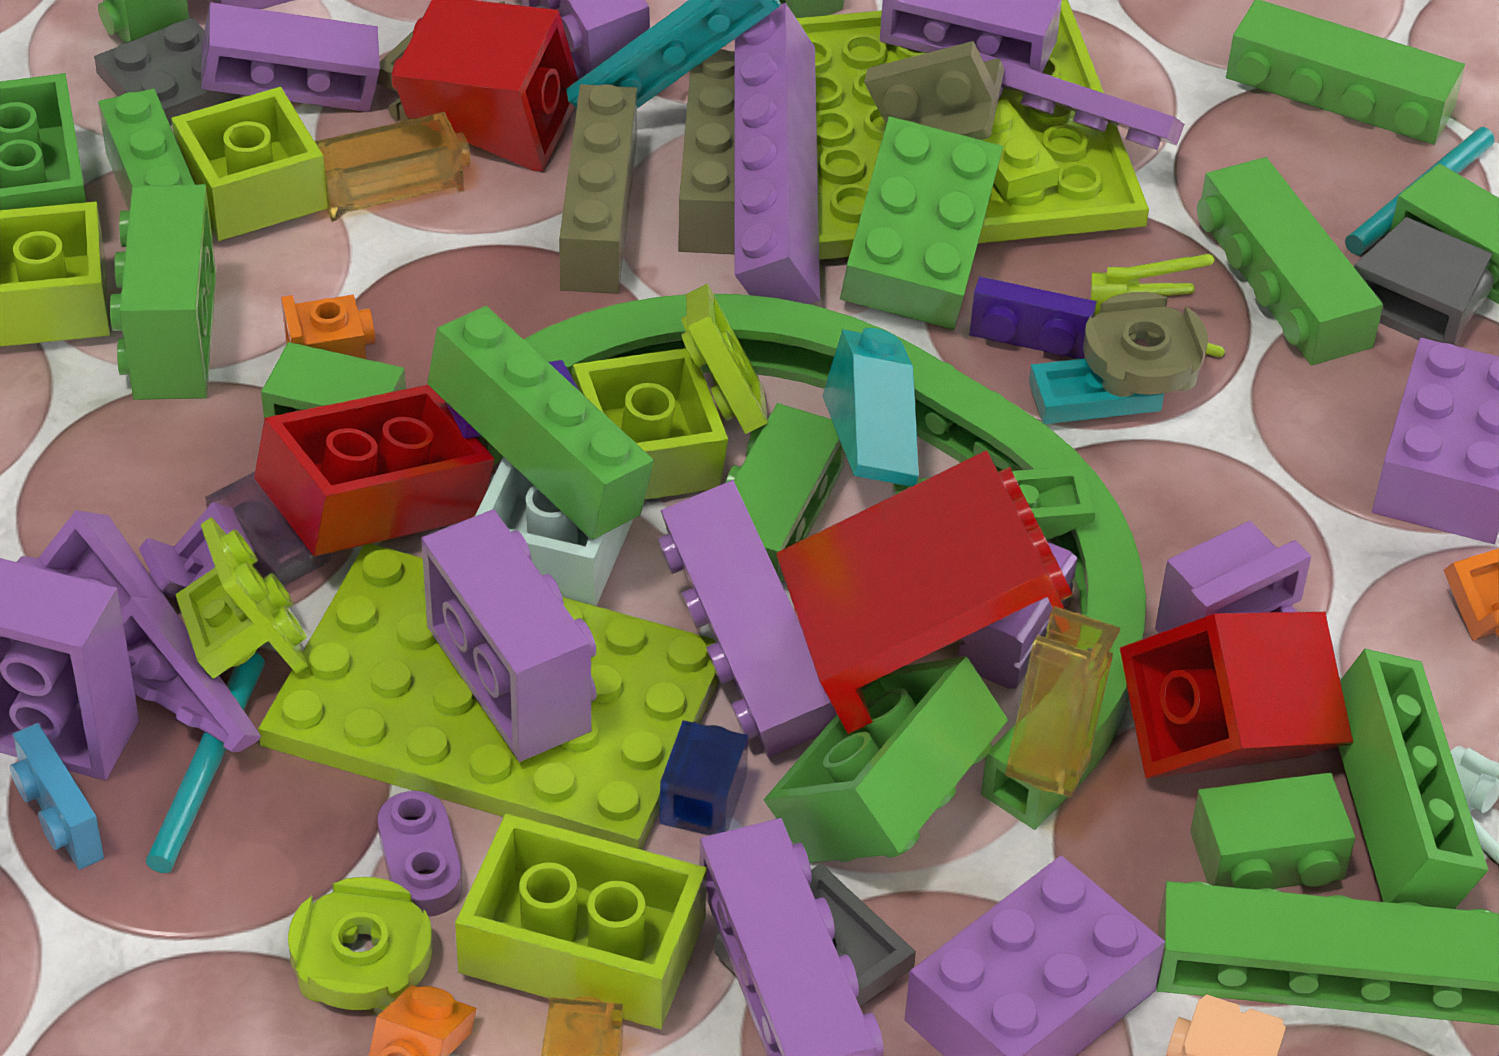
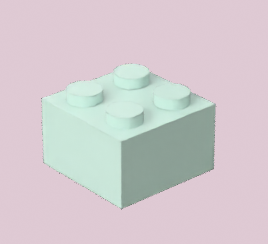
[476,456,633,606]

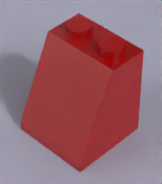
[392,0,579,172]
[1119,611,1353,779]

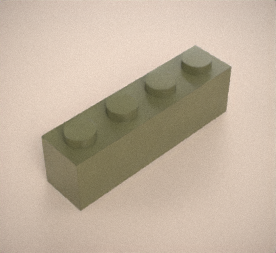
[678,49,735,255]
[559,84,637,294]

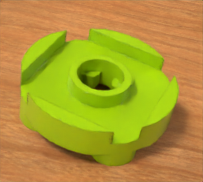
[288,877,433,1010]

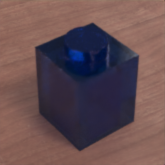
[659,720,749,836]

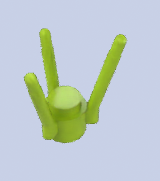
[1091,254,1225,358]

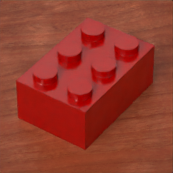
[254,385,494,556]

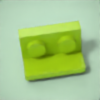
[175,517,308,679]

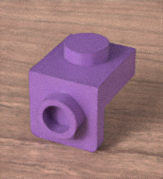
[139,502,255,599]

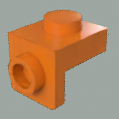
[1443,548,1499,641]
[369,985,477,1056]

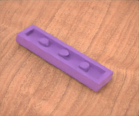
[979,52,1185,150]

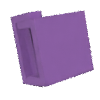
[1155,521,1311,633]

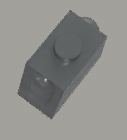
[1354,217,1494,346]

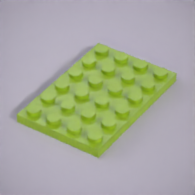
[258,544,719,850]

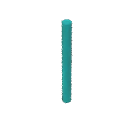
[1345,127,1495,255]
[146,652,265,873]

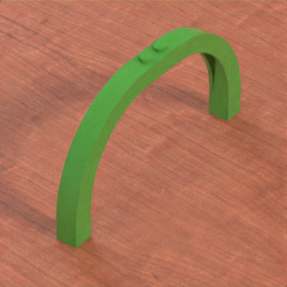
[477,294,1146,830]

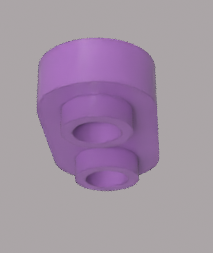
[378,791,462,917]

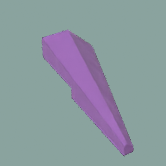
[17,510,261,752]

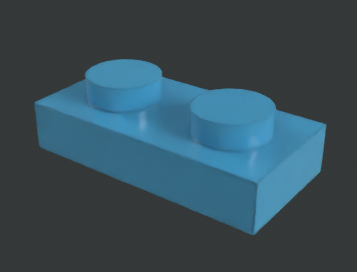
[10,723,104,870]

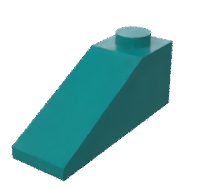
[822,328,919,487]

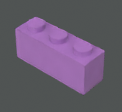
[880,0,1062,73]
[201,2,380,112]

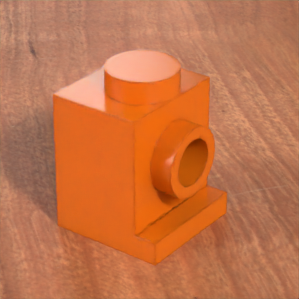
[281,294,376,359]

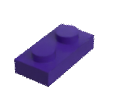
[969,276,1097,359]

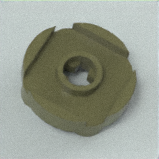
[1083,292,1208,397]

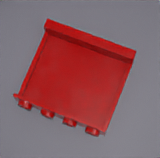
[776,450,1073,734]

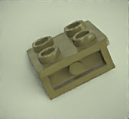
[864,41,1004,140]

